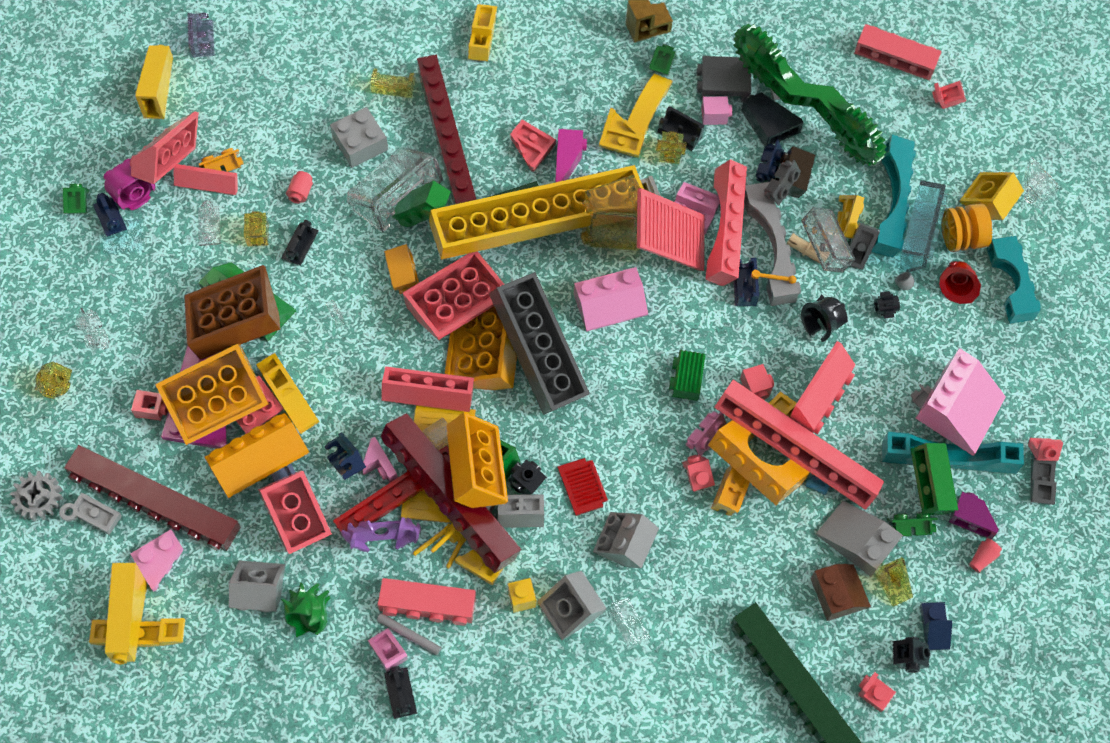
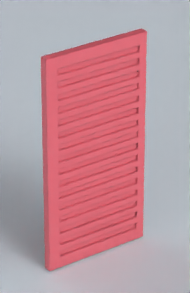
[637,188,705,271]

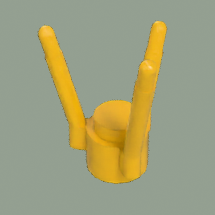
[413,523,467,568]

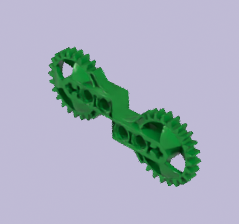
[733,23,887,166]

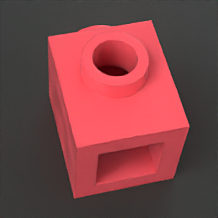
[740,364,774,400]

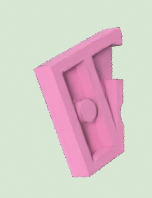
[131,529,184,592]

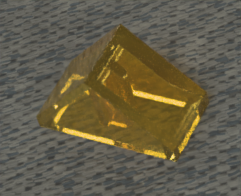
[875,557,913,606]

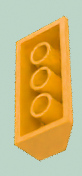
[446,412,508,508]
[204,413,309,498]

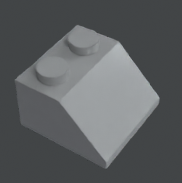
[229,560,285,612]
[537,571,607,640]

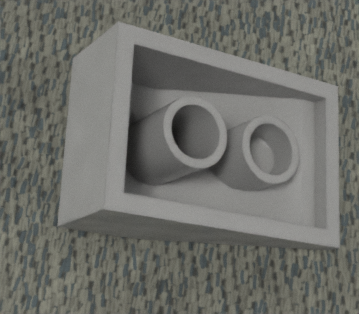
[816,501,903,577]

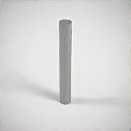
[377,613,442,655]

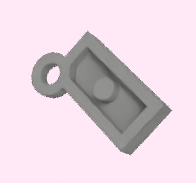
[59,493,122,535]

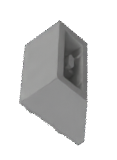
[593,512,659,568]

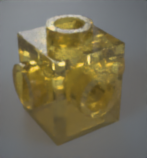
[656,132,686,164]
[34,361,72,399]

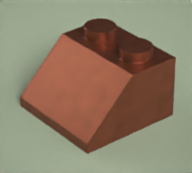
[810,564,871,621]

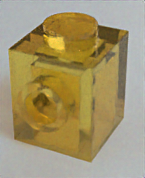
[244,211,269,246]

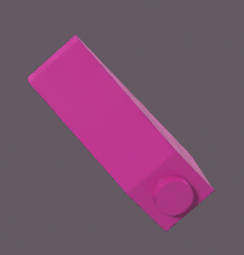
[555,129,587,182]

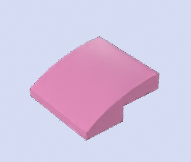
[675,182,720,235]

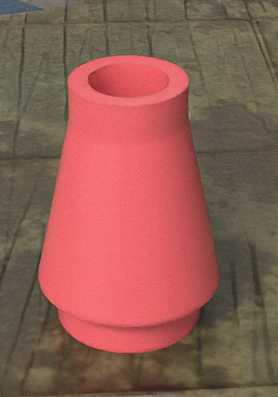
[969,538,1002,573]

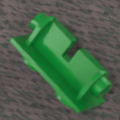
[887,512,938,536]

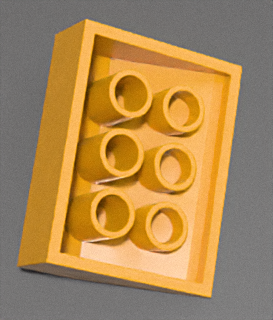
[445,307,517,390]
[155,344,268,445]

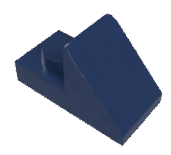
[920,602,952,651]

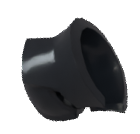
[801,294,848,342]

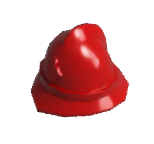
[939,261,981,304]

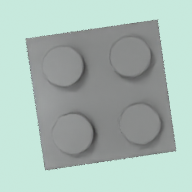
[330,107,388,168]

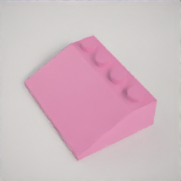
[916,348,1006,456]

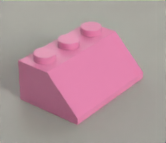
[574,267,648,332]

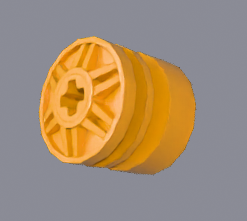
[941,203,992,252]

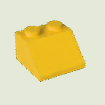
[960,172,1024,220]

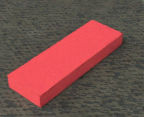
[173,164,238,195]

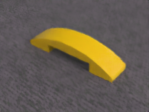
[628,73,673,136]
[89,618,185,647]

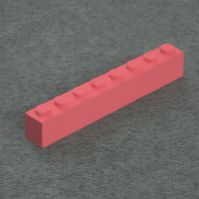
[714,380,884,510]

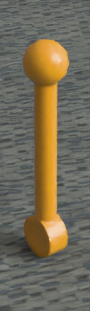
[751,270,797,284]

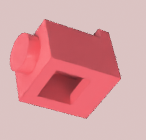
[131,390,168,421]

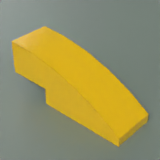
[468,4,497,61]

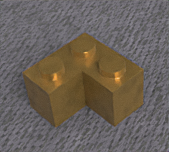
[626,0,673,43]

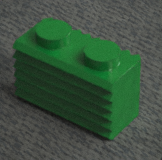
[669,350,706,401]

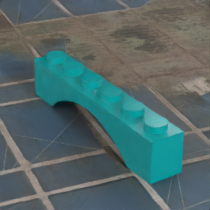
[871,135,916,258]
[882,432,1024,474]

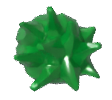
[281,582,330,637]

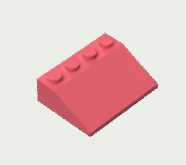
[403,251,504,340]

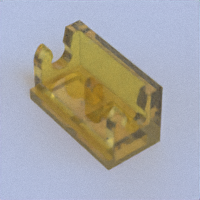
[370,68,416,98]

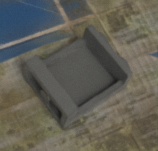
[697,56,752,102]

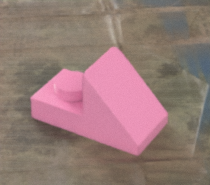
[362,437,398,483]
[368,628,407,672]

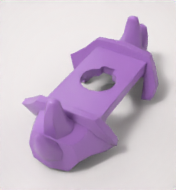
[341,517,421,553]

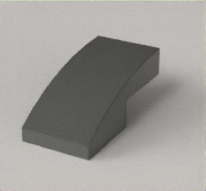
[1030,458,1057,505]

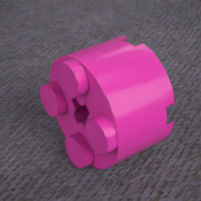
[103,159,155,210]

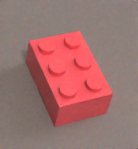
[258,470,332,554]

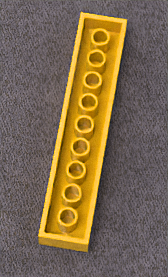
[429,165,643,260]

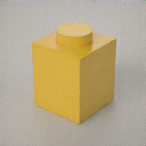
[508,578,536,613]

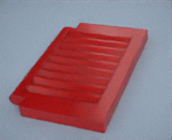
[557,458,608,516]

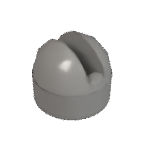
[895,272,915,291]

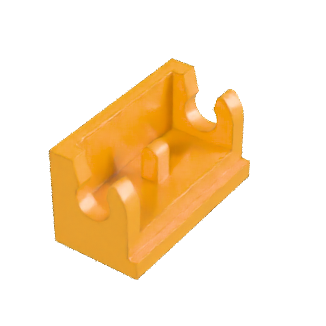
[384,244,419,294]
[711,465,750,516]

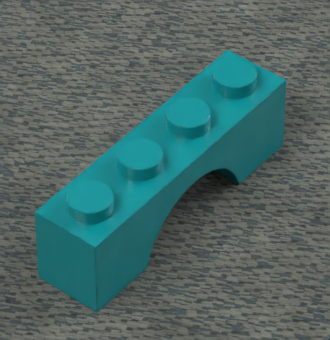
[986,236,1041,324]

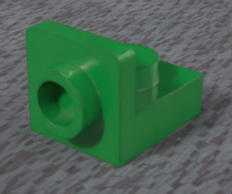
[649,44,677,76]
[63,184,89,214]

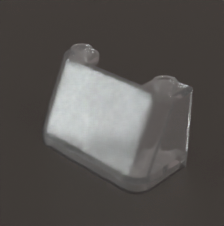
[347,147,443,233]

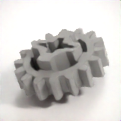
[10,471,63,521]

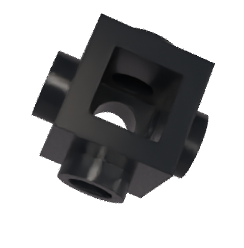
[508,459,547,495]
[893,637,931,673]

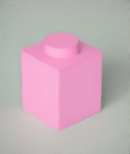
[701,96,732,125]

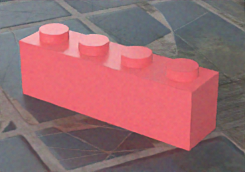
[854,24,942,80]
[382,366,474,412]
[378,578,476,626]

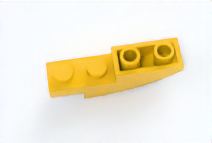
[256,353,320,434]

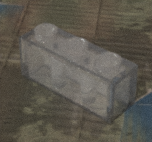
[801,207,855,273]

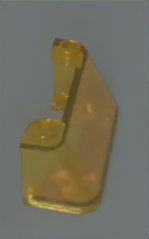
[580,174,641,251]

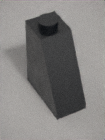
[741,92,804,147]

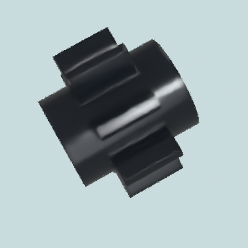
[874,291,900,319]

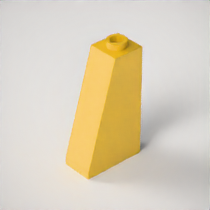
[135,45,173,119]
[105,563,147,664]

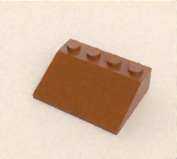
[184,265,280,360]

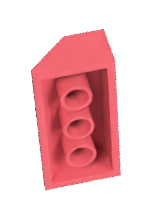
[130,111,199,184]
[790,341,855,435]

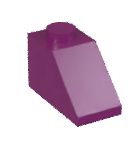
[949,492,999,540]

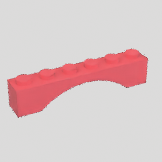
[706,159,747,286]

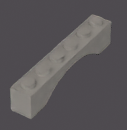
[744,182,801,306]

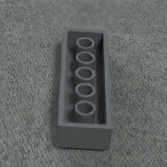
[489,272,590,415]

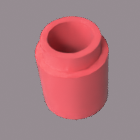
[286,171,313,204]

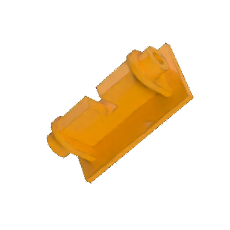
[199,148,244,172]

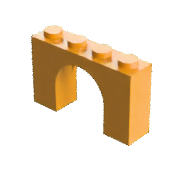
[708,420,810,505]

